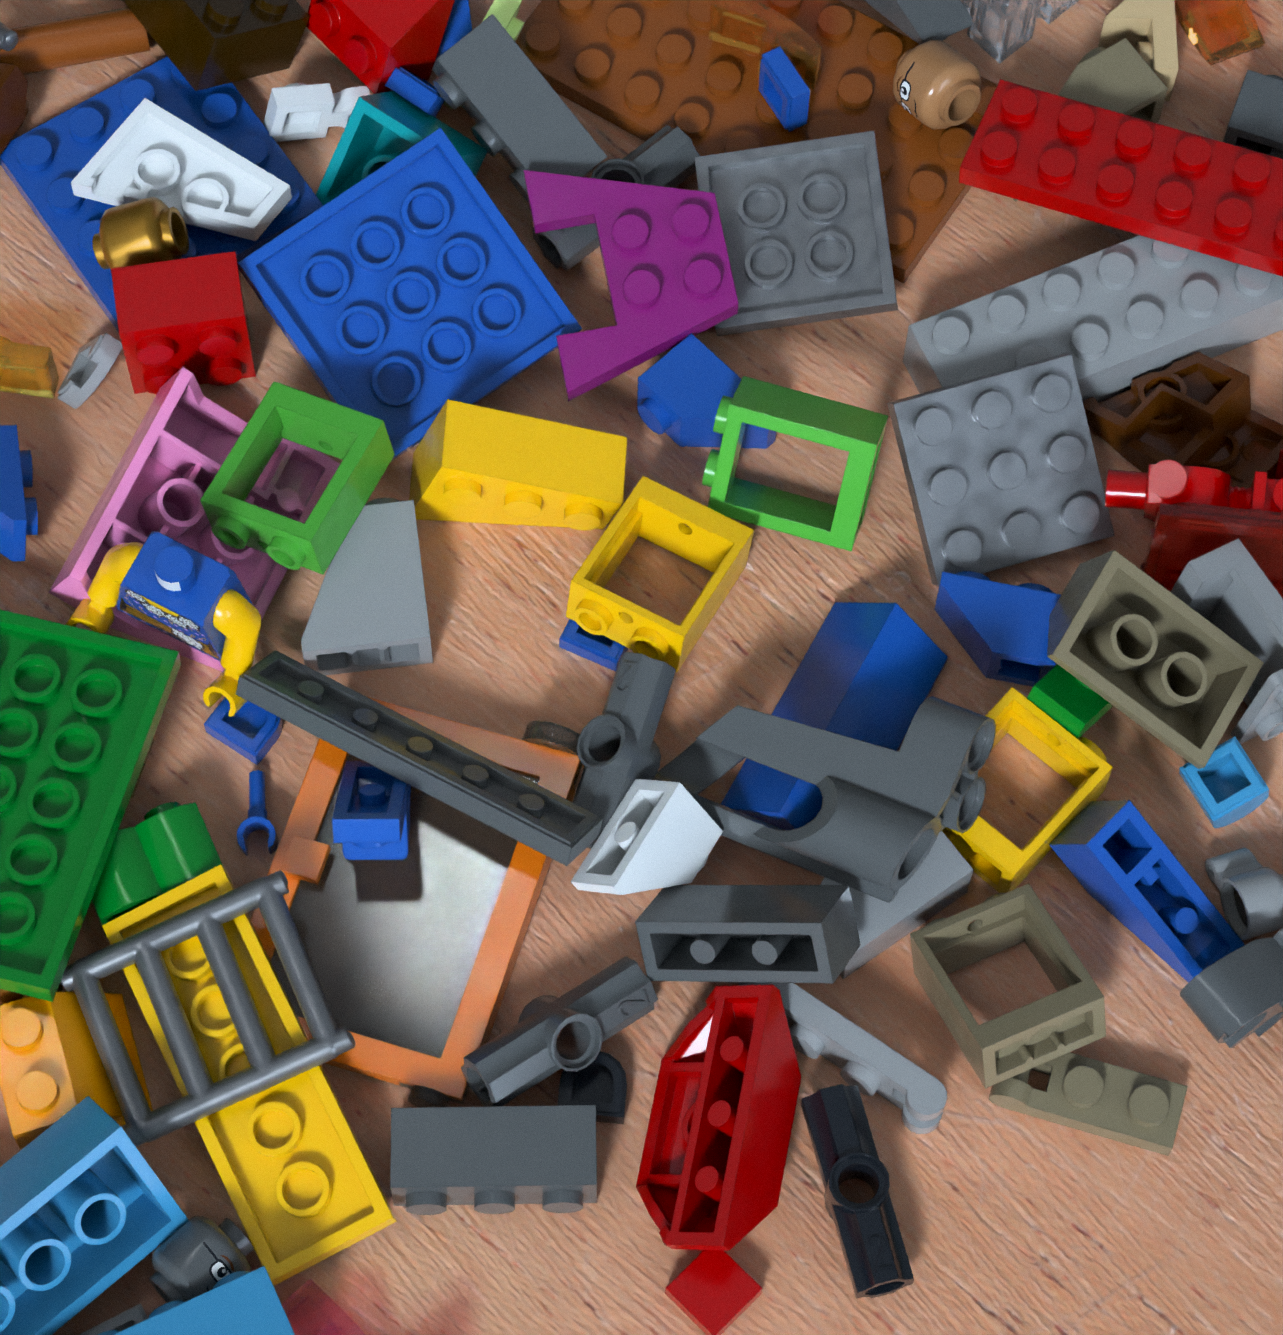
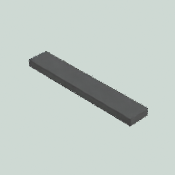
[236,651,603,866]

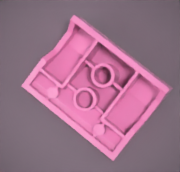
[49,367,340,672]

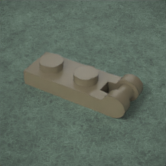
[989,1052,1188,1156]

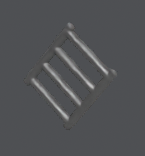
[60,870,355,1147]

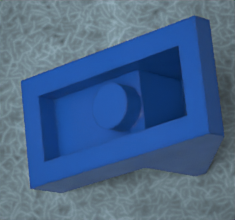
[332,761,411,860]

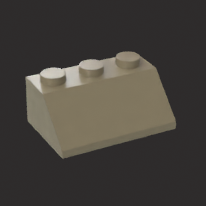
[1047,550,1264,769]

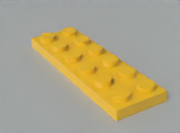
[102,864,397,1285]

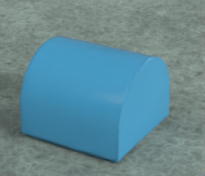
[1179,736,1269,828]

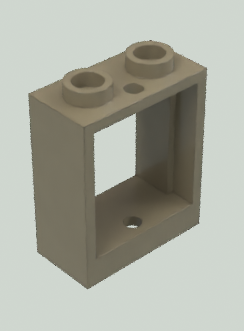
[910,883,1106,1089]

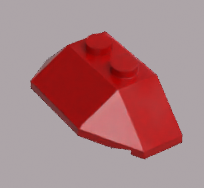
[636,984,801,1251]

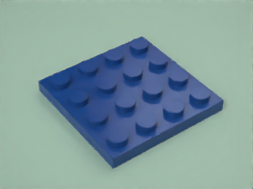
[0,56,323,332]
[238,128,582,462]

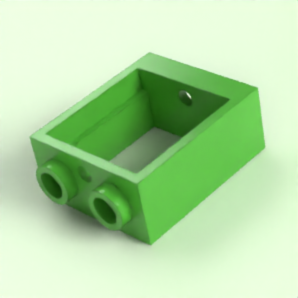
[702,376,889,551]
[200,381,395,575]

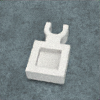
[263,83,370,142]

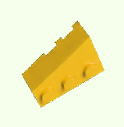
[409,399,627,531]

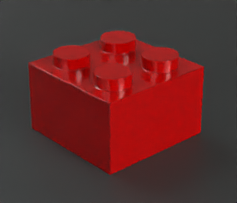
[111,251,256,394]

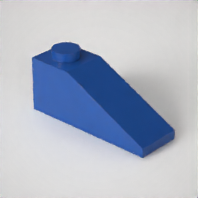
[1049,800,1245,983]

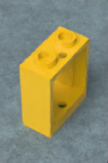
[566,476,754,672]
[942,687,1113,893]

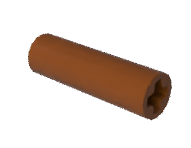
[0,7,151,75]

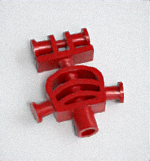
[1105,460,1283,530]

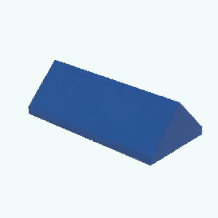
[721,602,948,830]

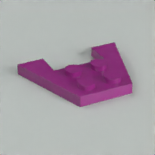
[524,170,739,402]

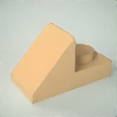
[1098,0,1179,101]

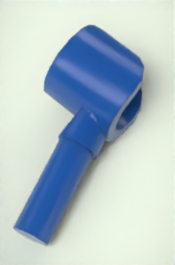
[236,770,279,856]

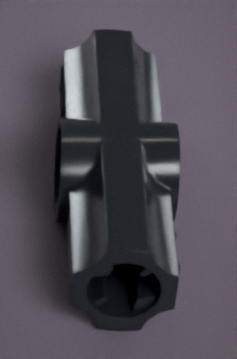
[801,1084,914,1298]

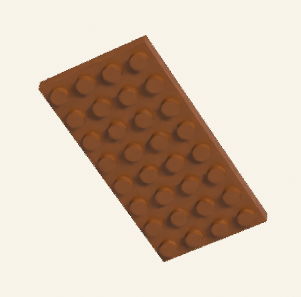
[515,0,997,284]

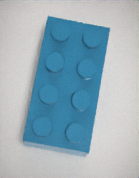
[0,1096,189,1335]

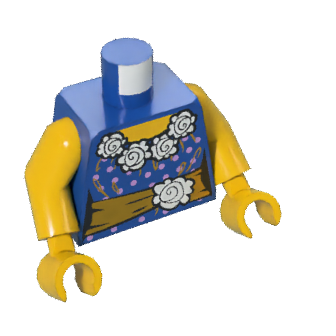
[65,531,261,717]

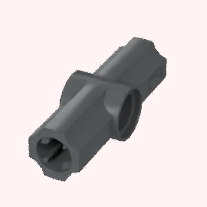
[532,125,700,271]
[573,652,676,849]
[461,956,658,1107]

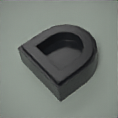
[557,1051,627,1124]

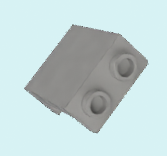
[1171,538,1283,744]

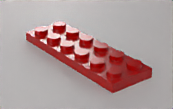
[959,79,1283,277]

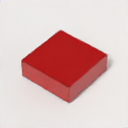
[665,1250,763,1335]

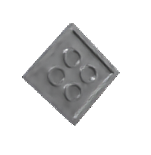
[695,131,898,336]
[887,354,1115,586]

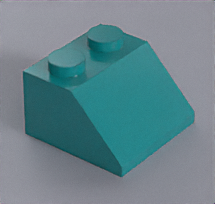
[316,91,487,205]

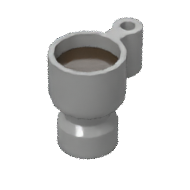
[1205,848,1283,940]

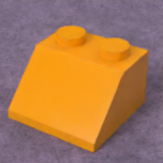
[0,992,153,1150]

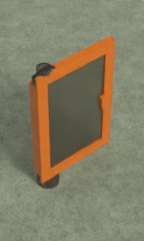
[250,696,583,1108]

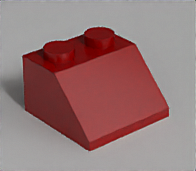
[306,0,455,94]

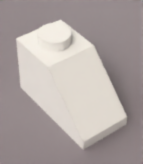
[570,779,723,895]

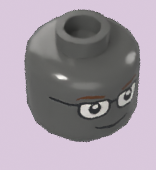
[149,1216,254,1303]

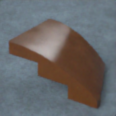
[1083,352,1283,529]

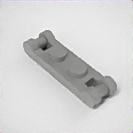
[738,982,947,1134]

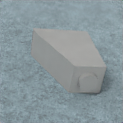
[301,498,433,676]
[820,831,973,979]

